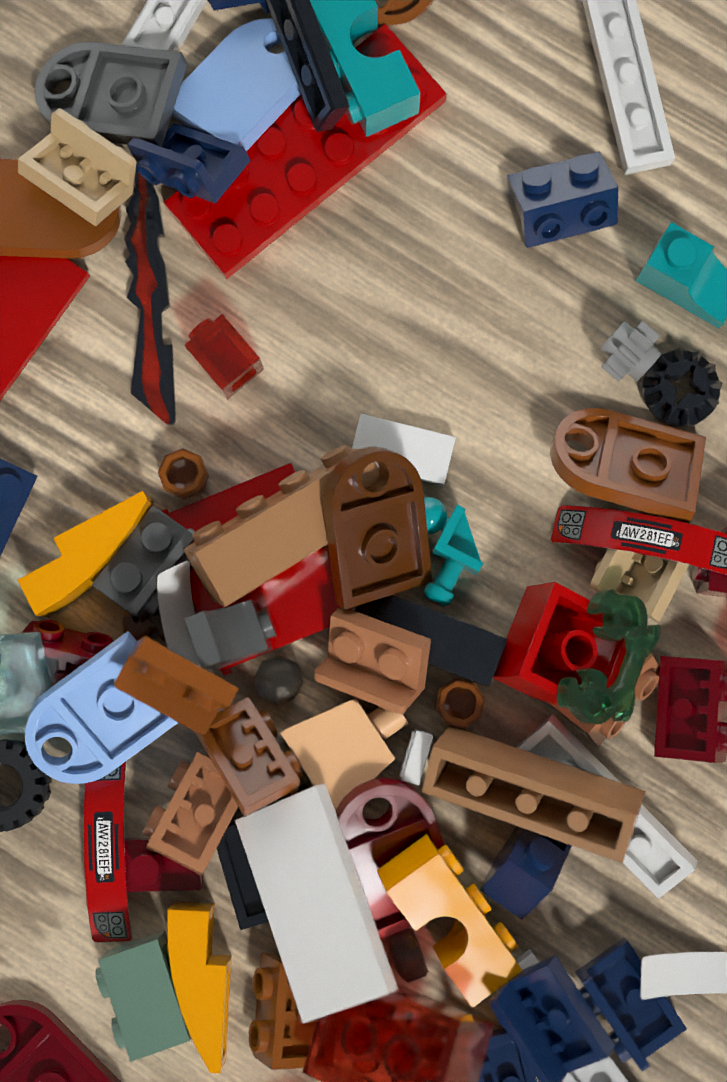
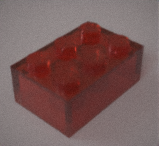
[302,984,494,1082]

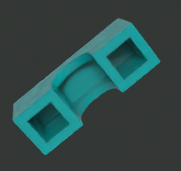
[310,0,420,137]

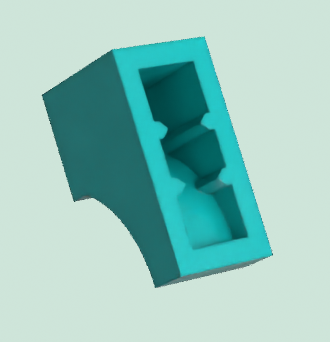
[635,222,727,329]

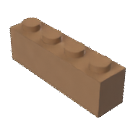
[183,445,380,607]
[422,725,646,863]

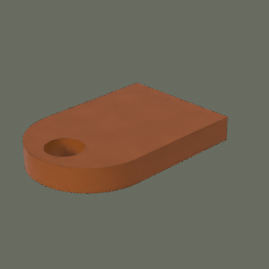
[0,159,121,259]
[550,408,706,523]

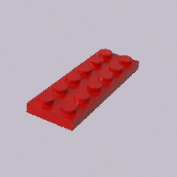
[163,24,447,280]

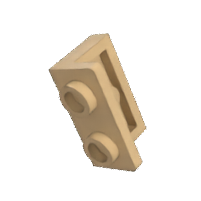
[18,108,136,226]
[590,507,689,622]

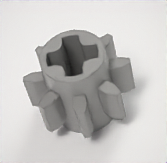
[600,321,662,382]

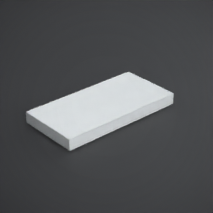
[235,784,398,1023]

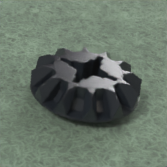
[642,348,723,427]

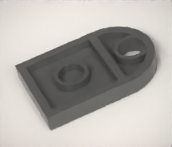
[35,42,188,147]

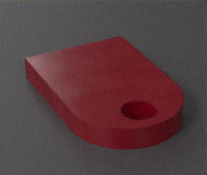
[335,778,445,939]
[0,1000,121,1082]

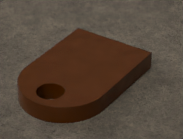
[323,447,433,610]

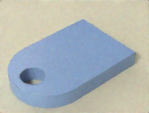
[172,19,301,151]
[25,631,178,784]

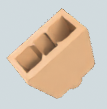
[280,698,409,811]

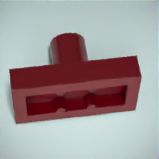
[124,838,203,892]

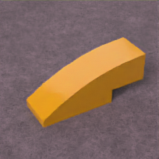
[17,491,155,618]
[168,901,232,1074]

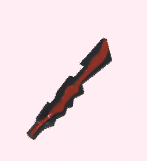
[124,169,176,426]

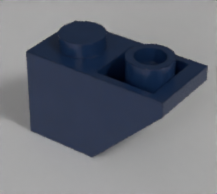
[480,826,572,920]

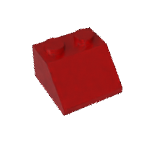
[493,582,638,719]

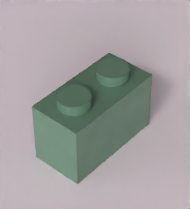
[95,930,191,1062]

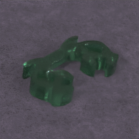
[557,589,661,724]

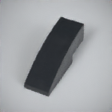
[355,595,508,687]

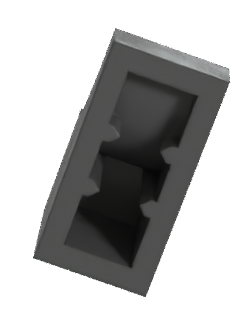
[184,600,277,669]

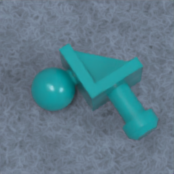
[424,497,484,607]

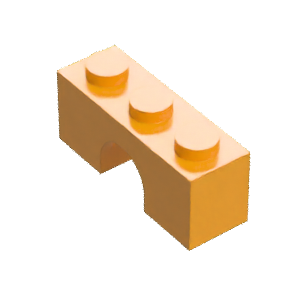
[376,834,523,1008]

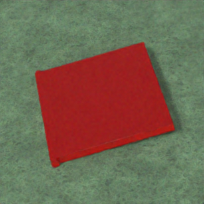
[0,256,90,401]
[162,463,351,676]

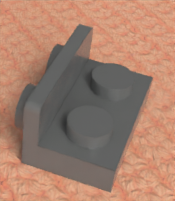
[92,506,196,623]

